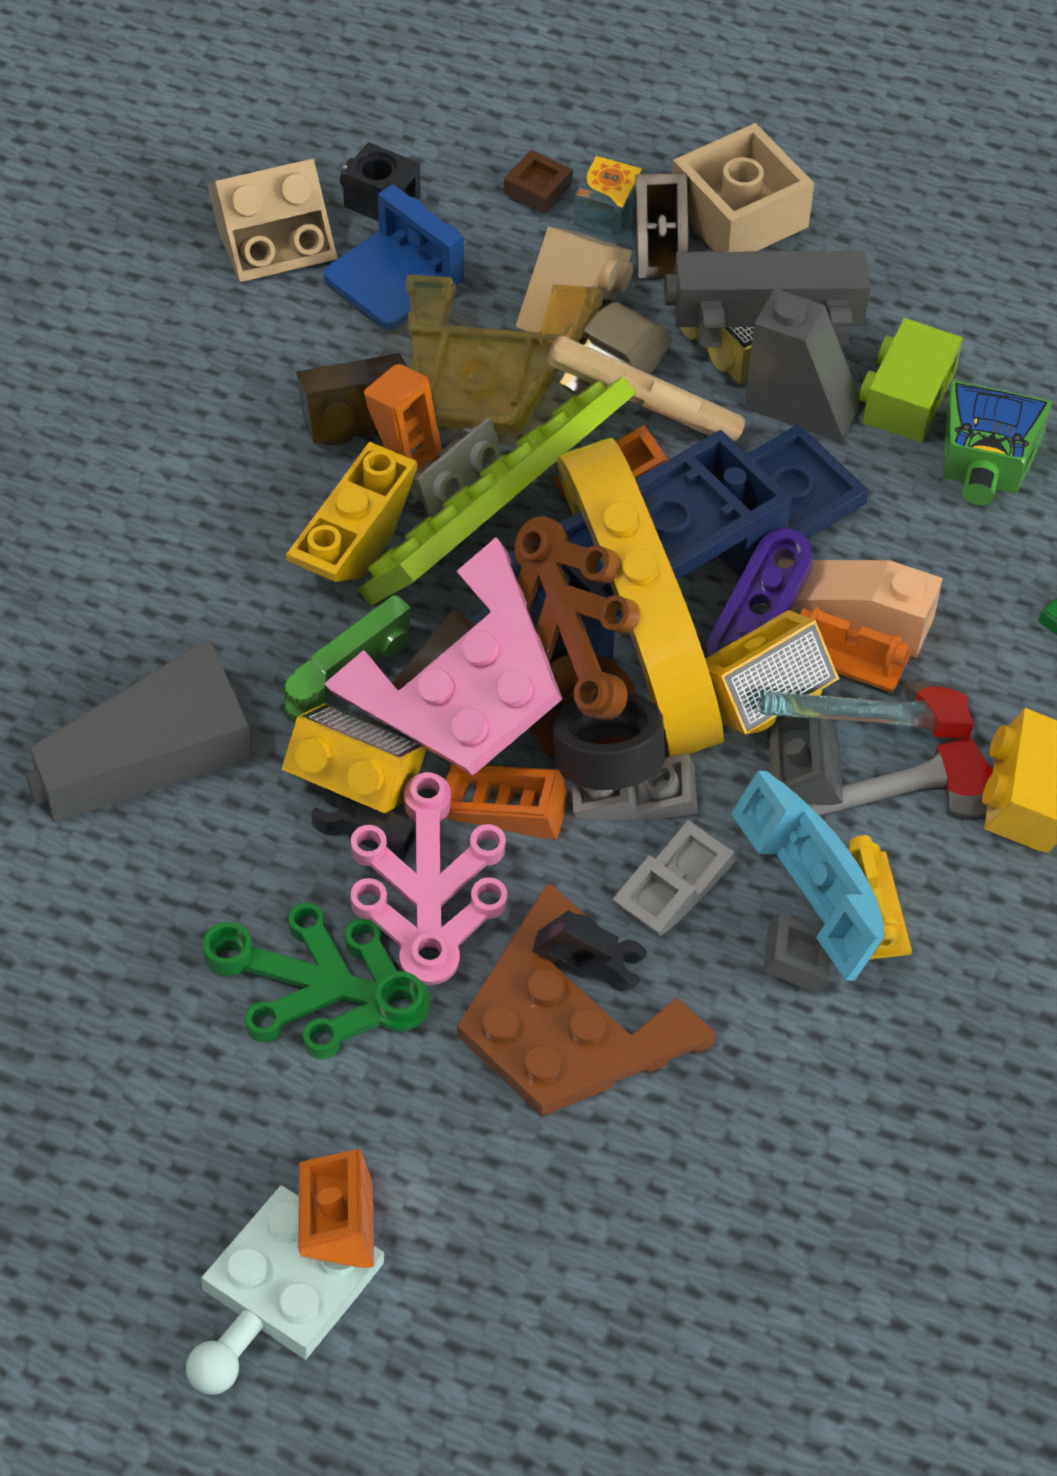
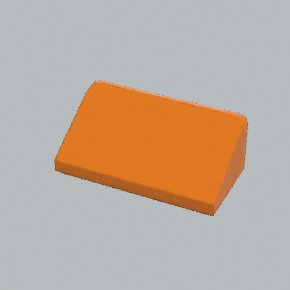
[298,1149,374,1268]

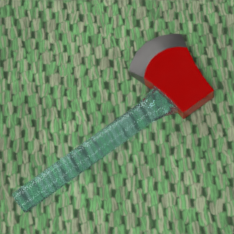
[759,681,974,739]

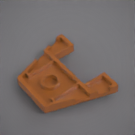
[457,883,716,1116]

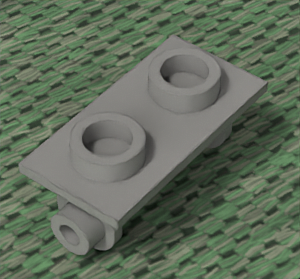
[406,418,504,517]

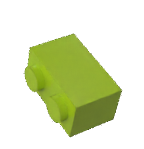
[859,318,963,442]

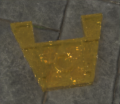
[406,274,603,434]

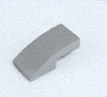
[612,820,736,937]

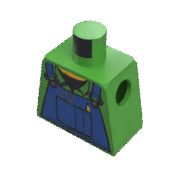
[943,380,1052,505]

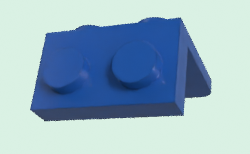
[324,184,464,330]

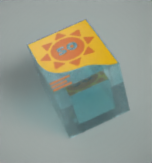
[573,155,643,243]

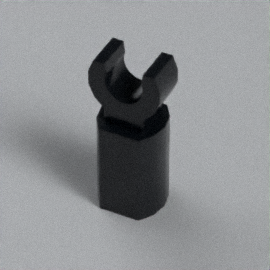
[311,789,416,861]

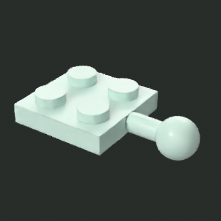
[186,1185,384,1395]

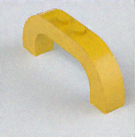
[557,437,724,757]

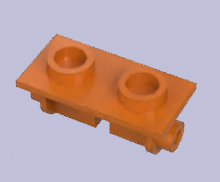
[800,606,913,693]

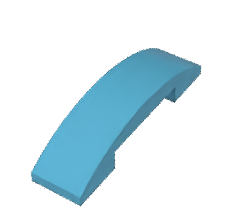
[731,771,884,981]

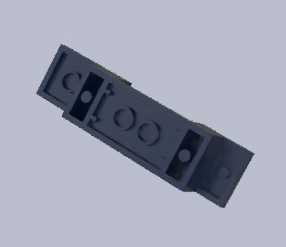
[468,424,869,663]

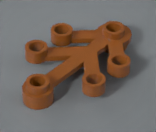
[515,516,640,721]

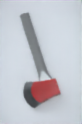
[808,737,993,819]

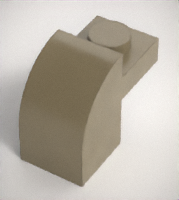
[559,302,672,396]

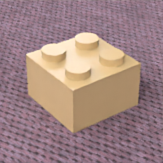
[672,123,814,252]

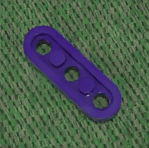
[707,528,812,657]

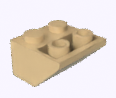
[207,158,338,282]

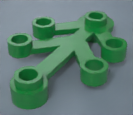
[203,902,431,1059]

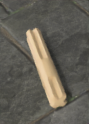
[547,336,745,442]

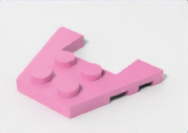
[324,538,562,775]

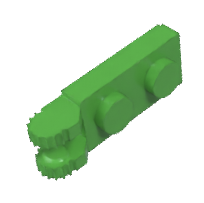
[283,595,411,723]

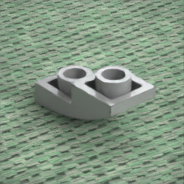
[572,753,698,820]

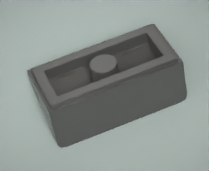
[768,701,843,805]

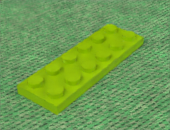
[357,376,637,605]

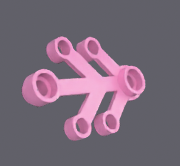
[351,772,507,985]

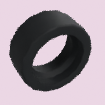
[553,692,665,790]

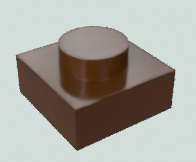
[504,150,573,213]

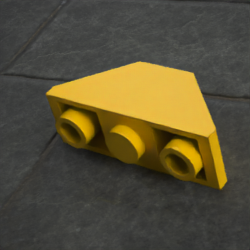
[286,442,417,582]

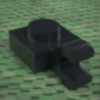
[532,910,647,991]

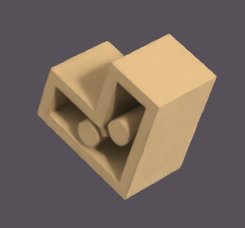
[515,226,633,345]

